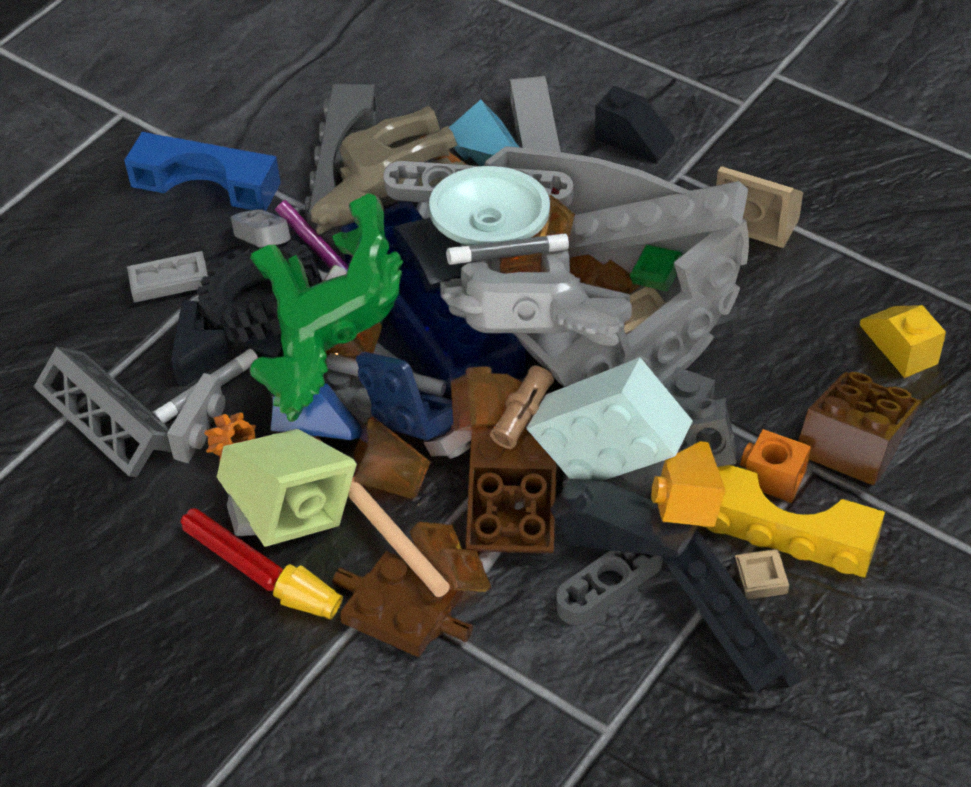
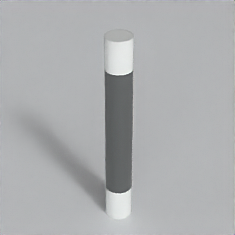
[446,234,569,265]

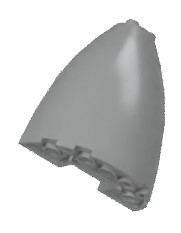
[461,146,749,387]

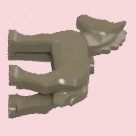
[310,106,465,235]

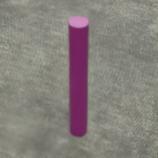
[275,200,349,271]

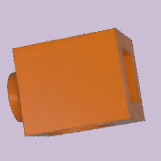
[740,429,811,503]

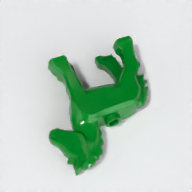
[250,193,403,422]

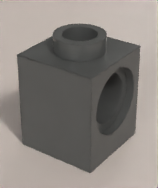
[683,398,736,467]

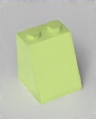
[217,429,357,547]

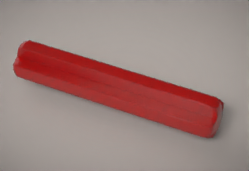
[180,508,283,591]

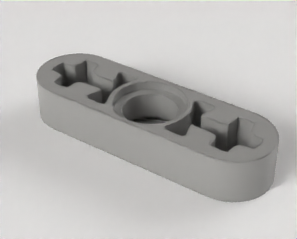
[231,210,291,247]

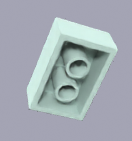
[526,358,692,481]

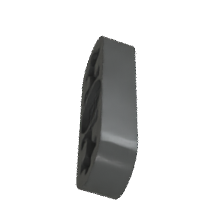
[556,550,663,625]

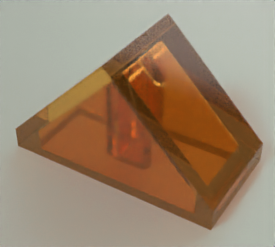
[354,417,431,498]

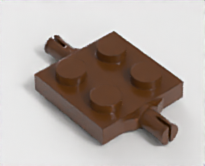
[333,551,473,658]

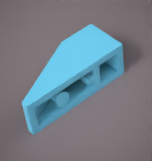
[449,100,519,166]

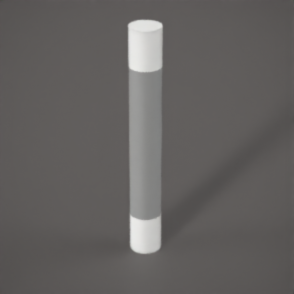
[152,349,258,424]

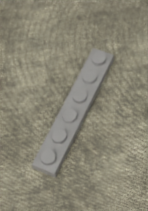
[540,181,749,258]

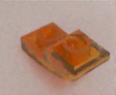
[569,254,640,295]
[409,522,491,592]

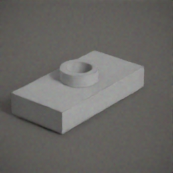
[127,251,208,302]

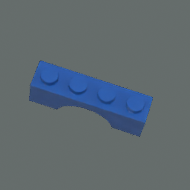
[124,132,281,211]

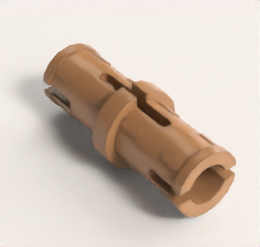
[490,366,554,449]

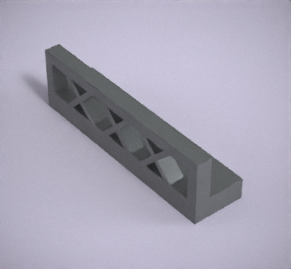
[34,347,172,477]

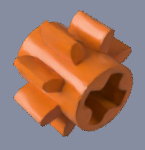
[204,412,256,460]

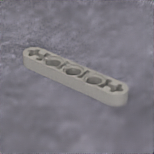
[383,161,573,211]

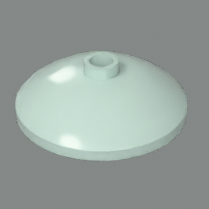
[429,166,550,246]

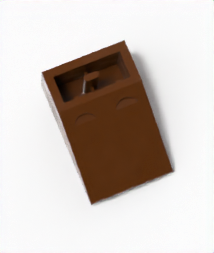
[798,372,921,485]
[466,428,557,553]

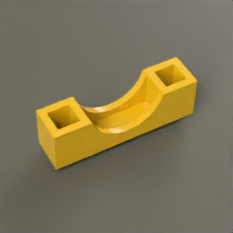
[698,465,885,578]

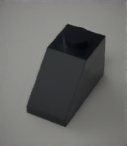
[595,86,675,164]

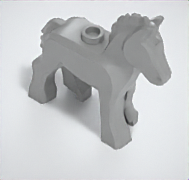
[440,250,632,346]

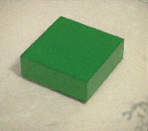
[629,244,683,292]

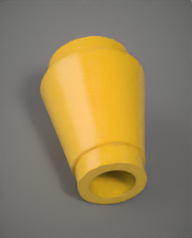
[273,564,343,620]

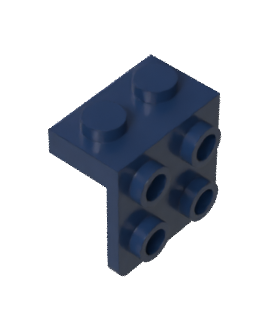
[356,352,465,441]

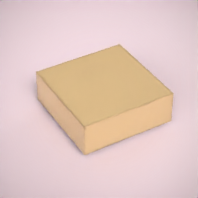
[734,549,789,600]

